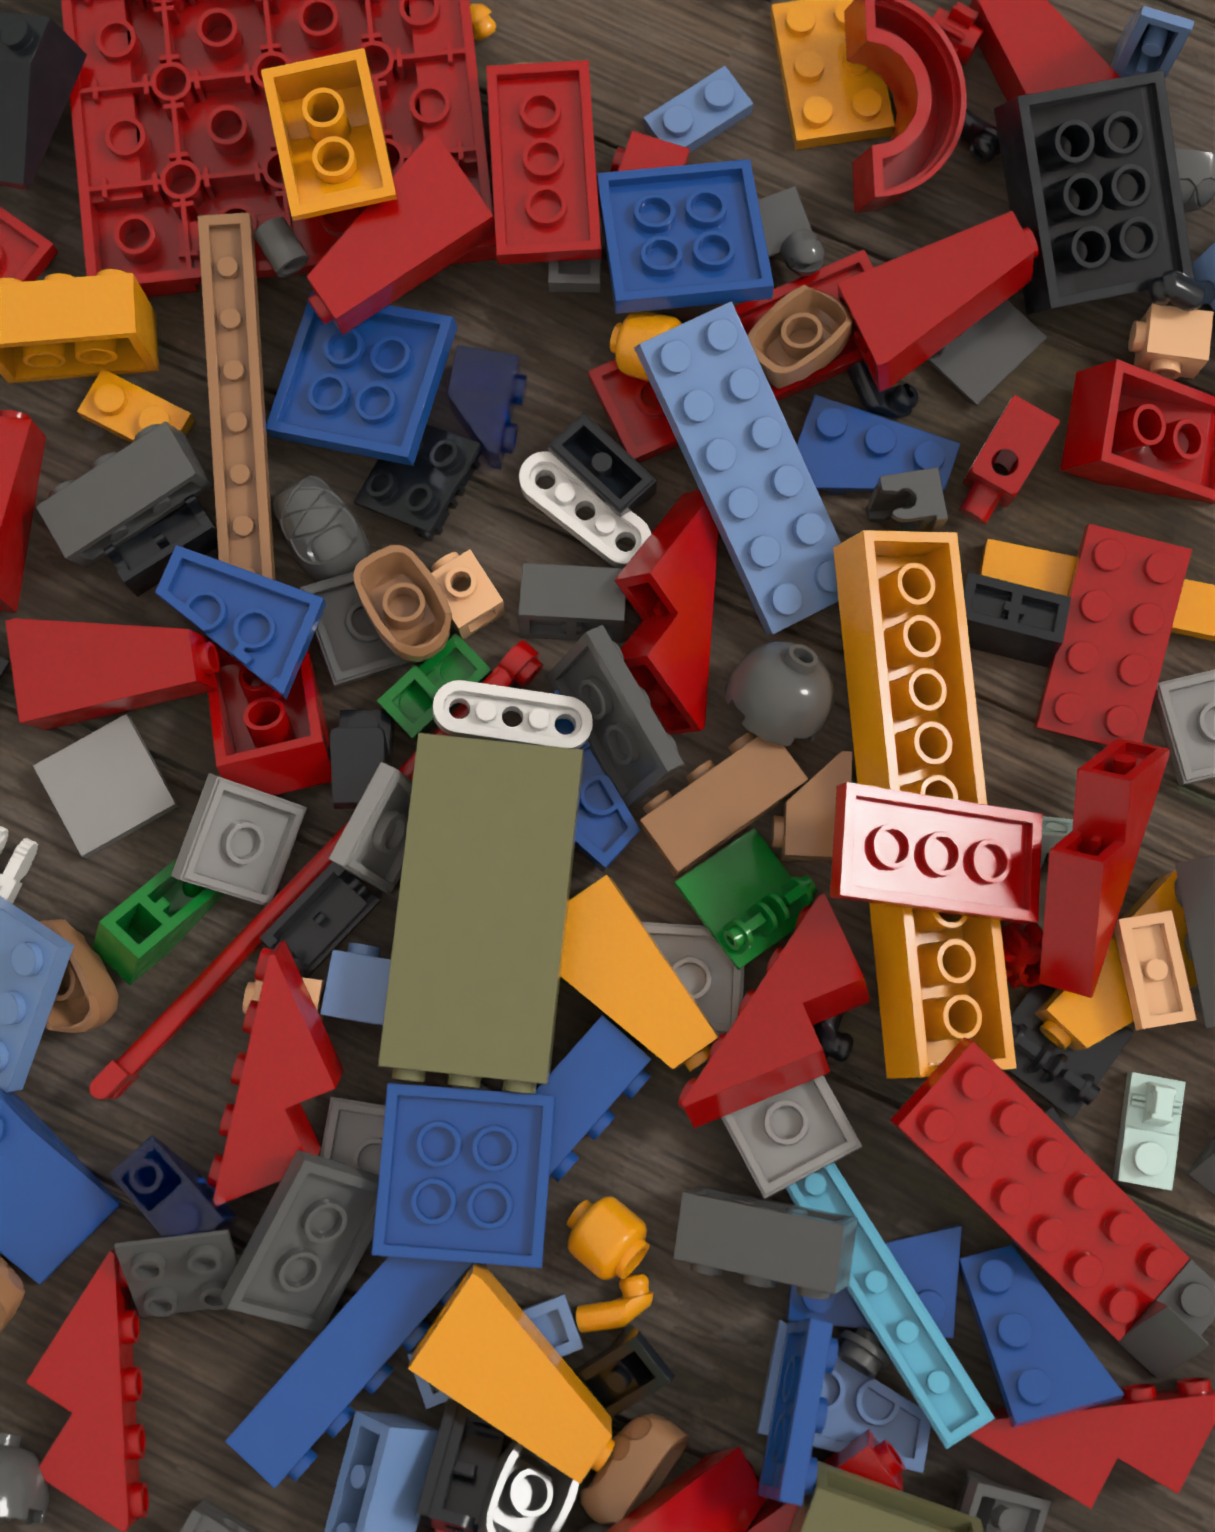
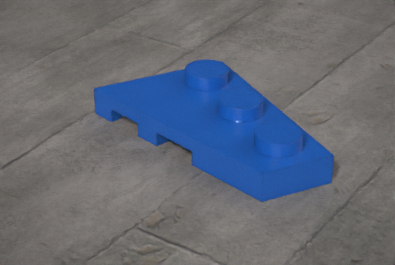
[797,394,961,494]
[155,545,326,700]
[553,689,640,872]
[786,1224,962,1338]
[959,1245,1125,1428]

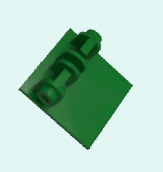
[674,828,817,970]

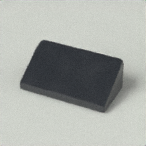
[547,413,657,517]

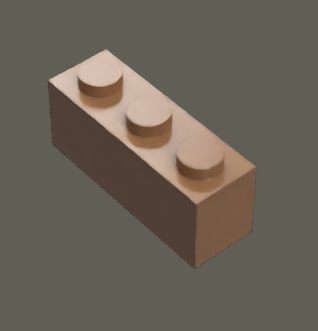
[639,731,808,877]

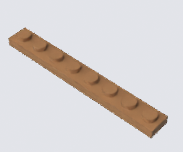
[198,213,276,581]

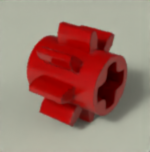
[932,2,984,66]
[1001,923,1043,989]

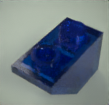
[447,345,528,469]
[109,1136,236,1237]

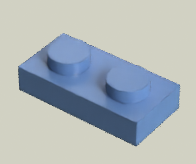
[643,66,753,153]

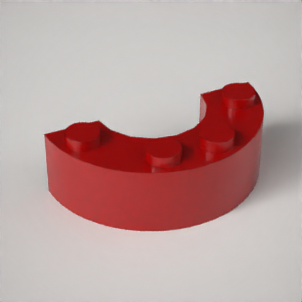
[844,0,967,213]

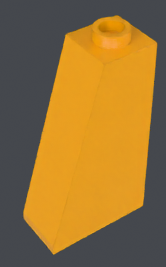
[1034,870,1197,1051]
[561,875,719,1072]
[408,1263,615,1484]

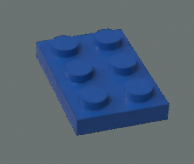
[757,1318,838,1506]

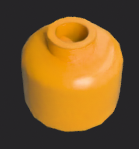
[610,311,682,382]
[566,1196,650,1280]

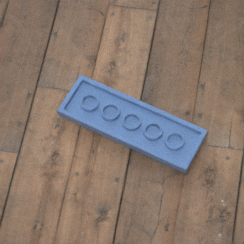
[634,301,841,635]

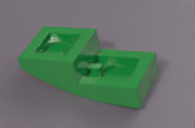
[377,633,492,740]

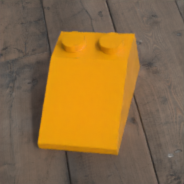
[261,48,397,221]

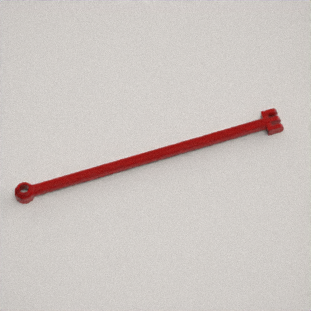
[89,640,544,1099]

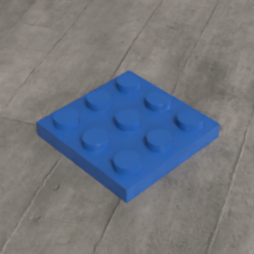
[597,159,774,314]
[266,291,458,466]
[372,1083,556,1268]

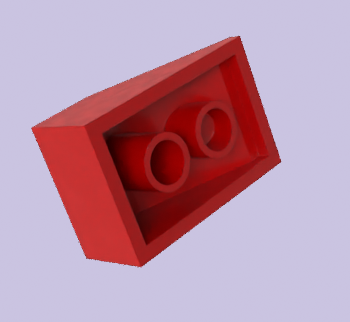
[1061,359,1215,504]
[208,645,332,795]

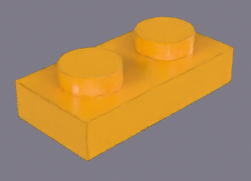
[77,368,195,443]

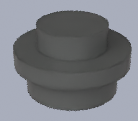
[837,1327,891,1378]

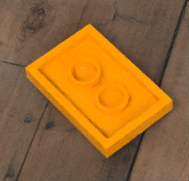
[770,0,895,150]

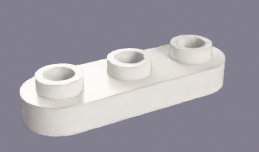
[519,451,651,568]
[433,680,593,749]

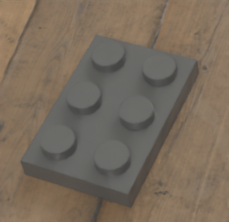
[546,625,684,808]
[220,1150,379,1333]

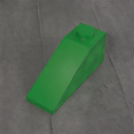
[92,857,225,986]

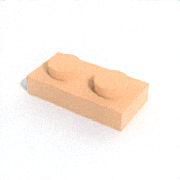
[1114,910,1197,1030]

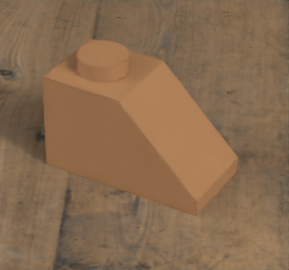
[771,751,852,864]

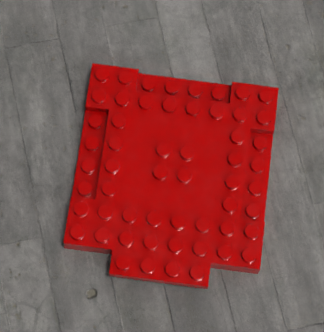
[61,0,497,297]

